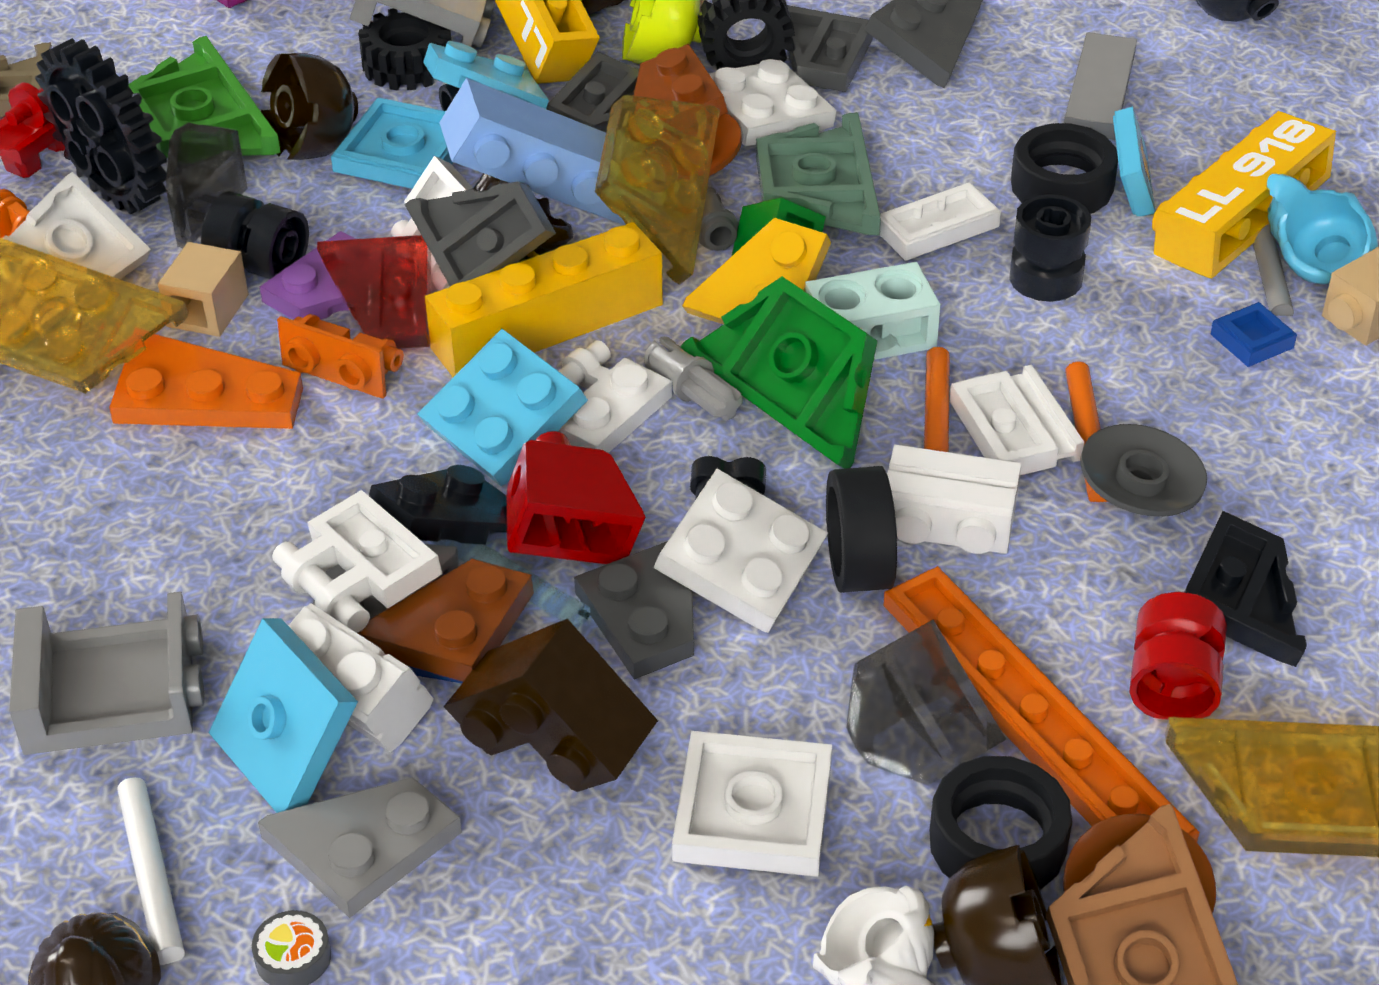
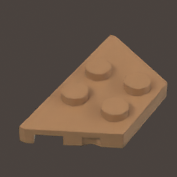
[1046,804,1238,985]

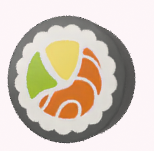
[252,910,331,985]

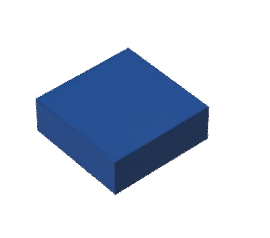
[1211,302,1297,367]

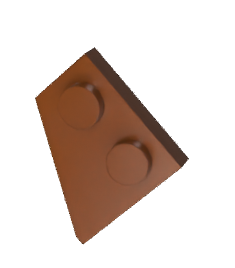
[625,44,728,147]
[357,558,534,682]

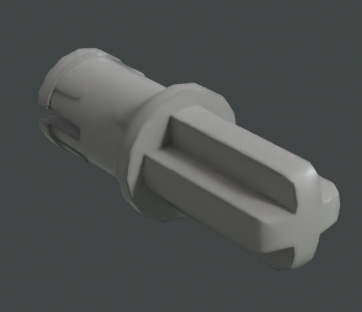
[644,337,743,420]

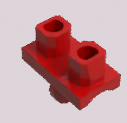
[0,82,65,178]

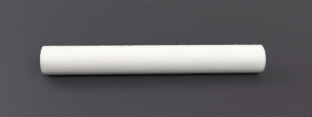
[117,777,185,965]

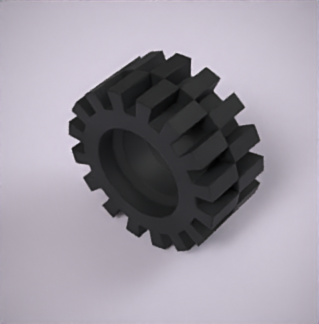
[698,0,795,70]
[358,8,451,90]

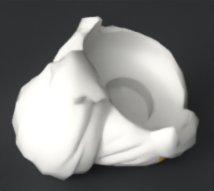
[813,885,934,985]

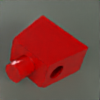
[507,431,646,564]

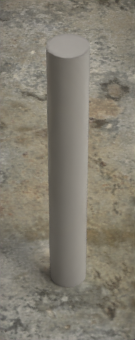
[1253,224,1294,316]

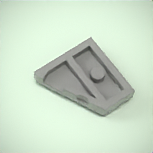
[258,777,462,918]

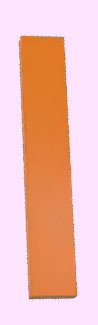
[883,566,1200,842]

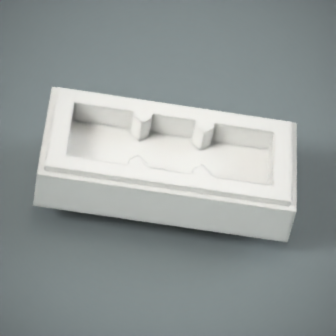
[880,182,1001,261]

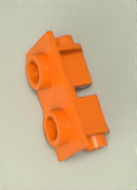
[277,314,404,399]

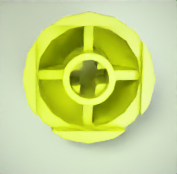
[622,0,702,64]

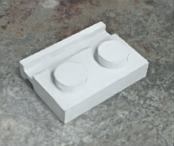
[949,365,1085,476]

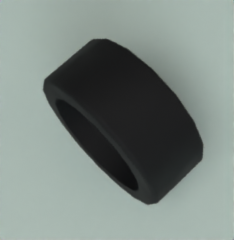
[1011,123,1118,214]
[826,466,897,593]
[929,756,1072,890]

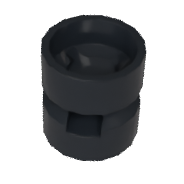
[201,191,309,279]
[1009,194,1091,302]

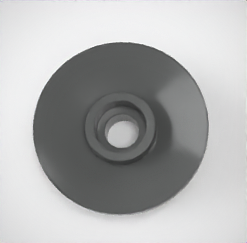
[1080,424,1207,517]

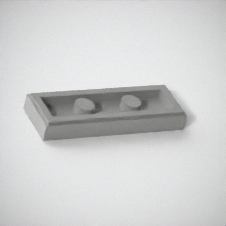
[1064,32,1137,140]

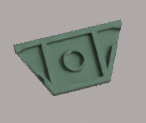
[756,112,880,235]

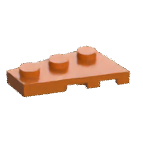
[109,329,303,429]

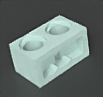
[805,262,941,360]

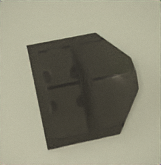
[166,123,248,248]
[846,620,1006,785]

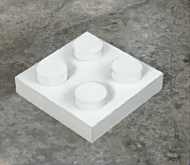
[709,59,837,147]
[653,469,828,633]
[672,731,832,877]

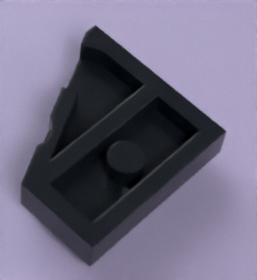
[369,465,507,545]
[1184,511,1307,667]

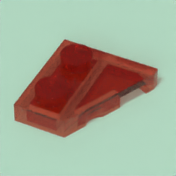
[317,235,431,349]

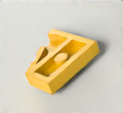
[682,218,831,325]

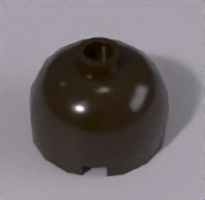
[261,53,358,160]
[933,845,1064,985]

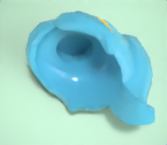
[1267,174,1378,284]

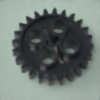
[35,38,169,214]

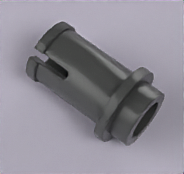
[686,186,739,251]

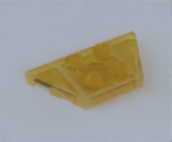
[595,95,720,285]
[0,238,189,394]
[1165,717,1379,857]

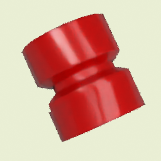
[1129,592,1227,723]

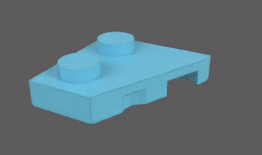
[424,41,549,109]

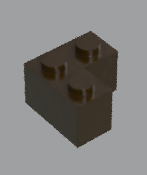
[443,618,658,792]

